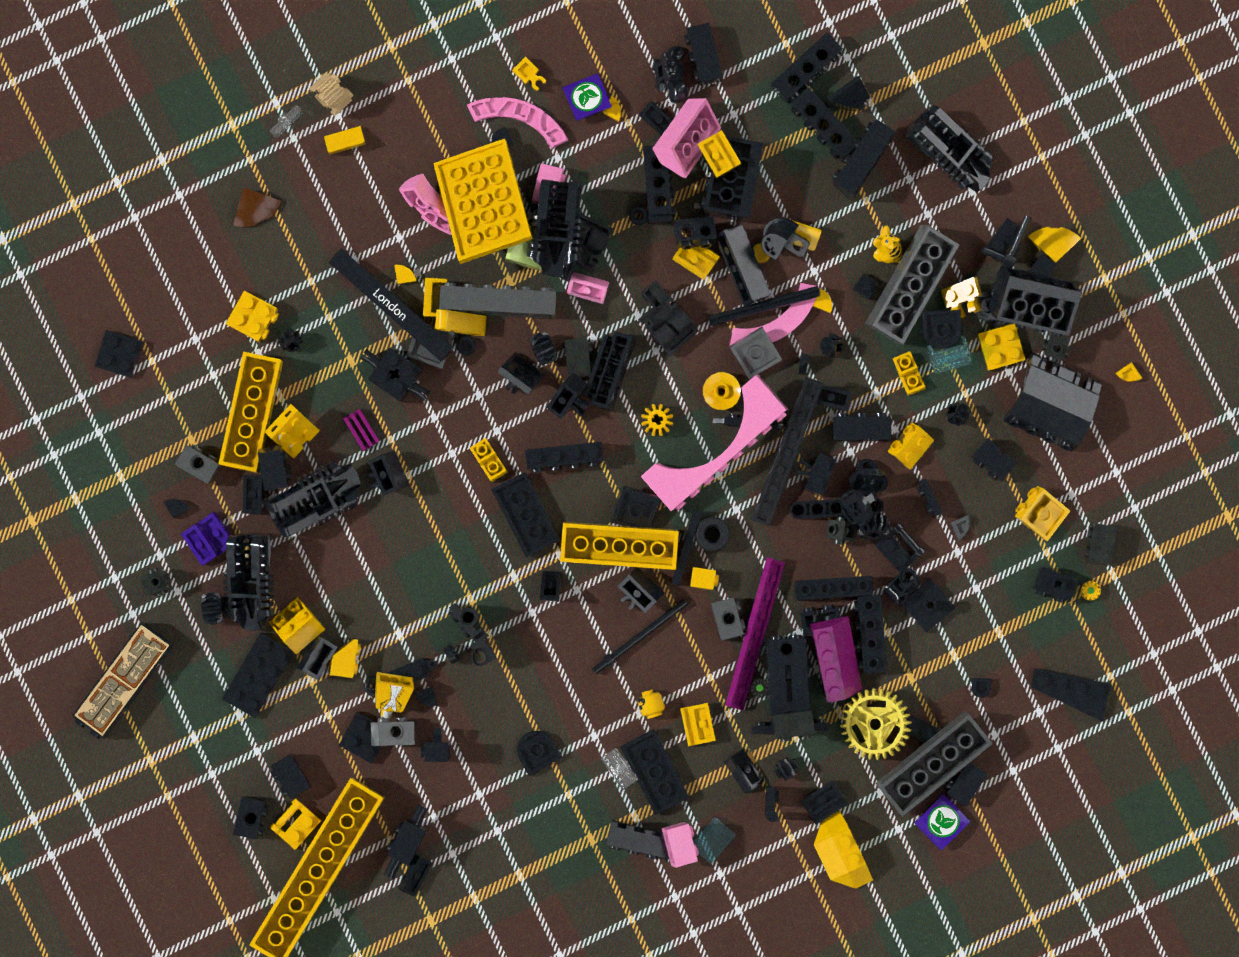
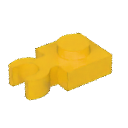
[512,57,546,91]

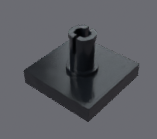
[498,352,546,395]
[902,579,955,633]

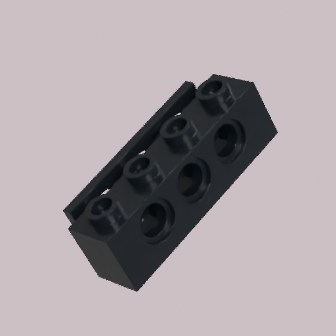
[643,145,675,225]
[584,331,637,412]

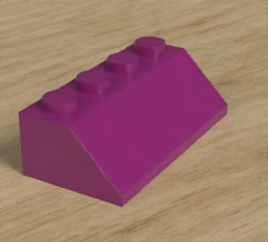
[810,616,862,703]

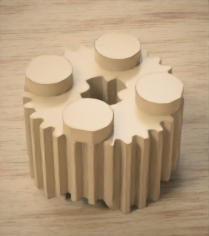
[309,72,353,116]

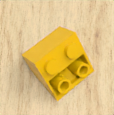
[269,597,325,655]

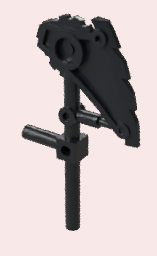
[975,215,1032,327]

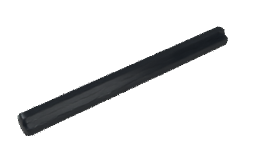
[709,286,820,326]

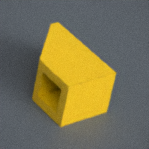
[328,639,361,678]

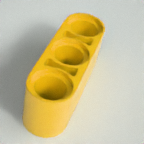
[435,310,487,336]

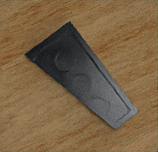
[1030,668,1110,722]

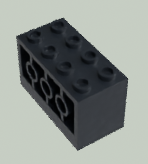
[701,136,763,223]
[988,266,1082,337]

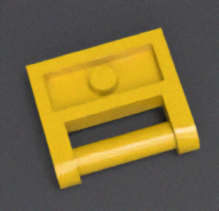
[270,798,321,850]

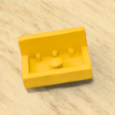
[888,422,934,470]

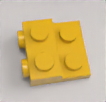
[226,291,279,343]
[1015,486,1070,541]

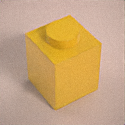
[690,567,719,590]

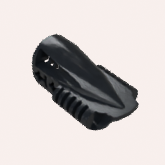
[903,105,993,193]
[527,179,585,277]
[264,460,361,537]
[223,533,274,631]

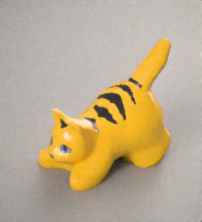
[873,225,903,264]

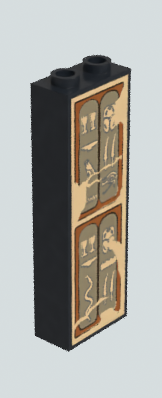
[72,622,174,739]

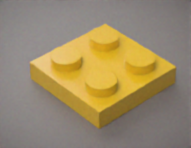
[977,324,1025,371]

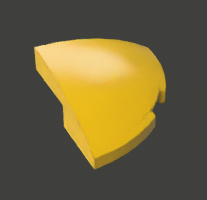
[1027,227,1081,263]

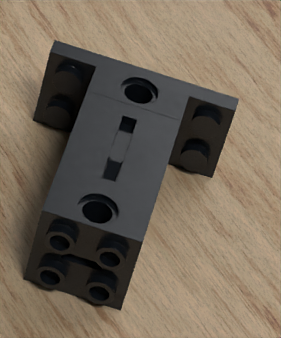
[751,635,830,734]

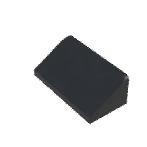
[724,749,764,793]

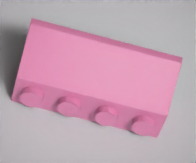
[652,98,721,178]

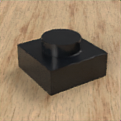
[853,273,879,300]

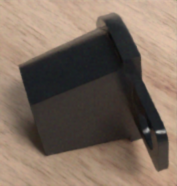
[762,217,810,260]

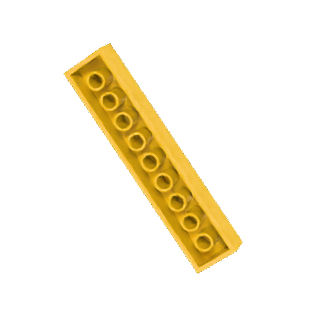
[250,778,385,957]

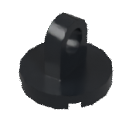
[849,459,888,496]
[840,489,877,527]

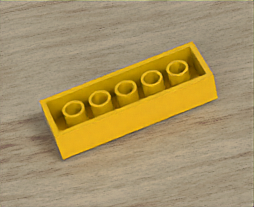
[219,352,283,474]
[560,522,679,570]

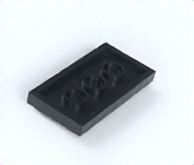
[491,472,560,558]
[222,632,294,718]
[620,729,689,815]

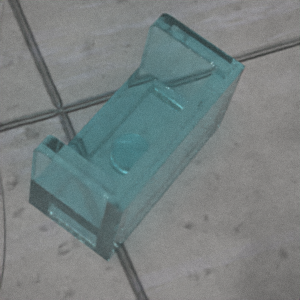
[927,336,972,374]

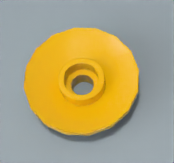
[703,372,741,410]

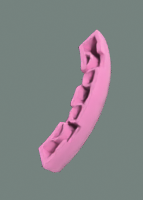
[399,174,452,235]

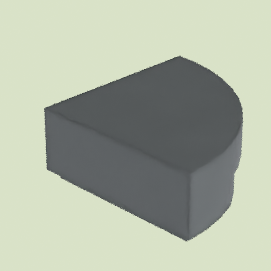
[951,515,970,540]

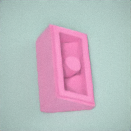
[567,272,609,304]

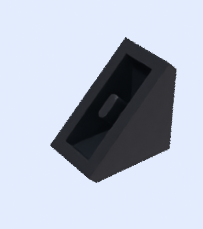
[540,571,562,602]

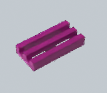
[343,409,380,452]

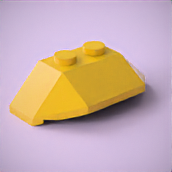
[814,810,873,889]

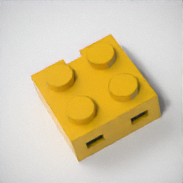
[265,404,320,459]

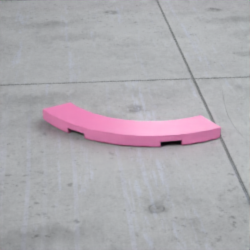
[467,97,568,149]
[730,283,819,345]

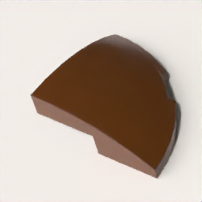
[233,188,282,228]

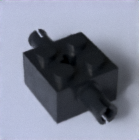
[360,348,430,402]
[383,804,428,879]

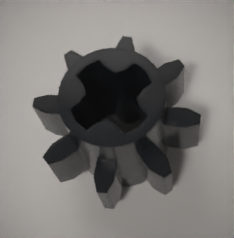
[278,328,303,352]
[820,333,844,358]
[945,401,970,426]
[774,757,798,781]

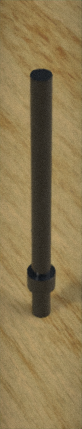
[592,599,688,675]

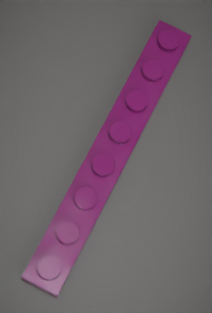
[725,557,785,711]

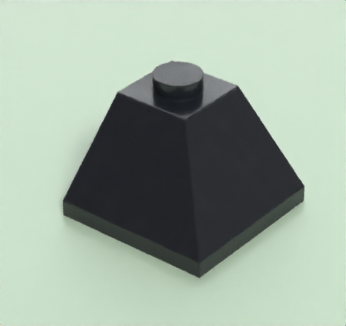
[825,76,870,112]

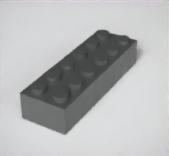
[865,225,959,344]
[439,283,556,319]
[875,711,993,817]

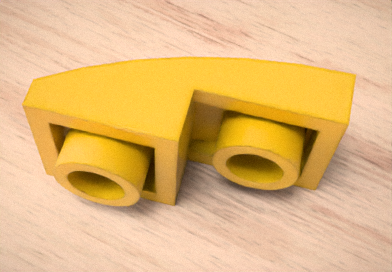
[893,351,925,396]
[470,438,507,483]

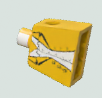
[375,672,414,718]

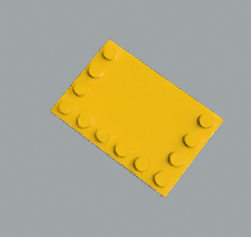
[433,139,533,264]

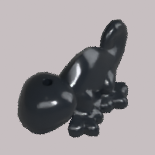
[652,46,688,103]

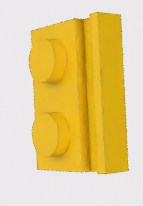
[697,130,741,178]
[672,236,720,280]
[680,703,716,746]

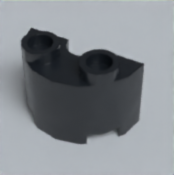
[800,604,840,636]

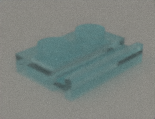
[693,817,736,864]

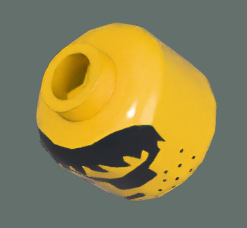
[637,689,665,719]

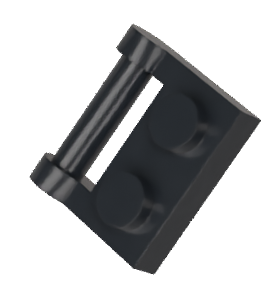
[874,522,926,573]
[765,786,779,822]

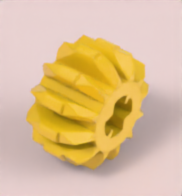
[641,404,673,436]

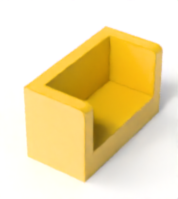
[423,278,449,319]

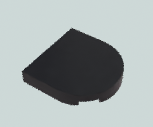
[922,310,962,349]
[517,731,562,776]

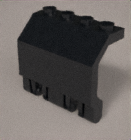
[1003,352,1102,452]

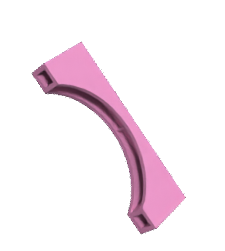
[641,374,788,511]

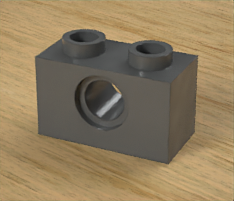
[174,444,221,485]
[711,597,746,641]
[371,718,415,746]

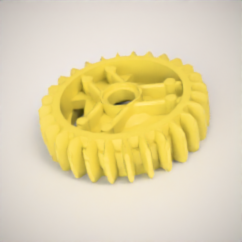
[840,689,912,760]

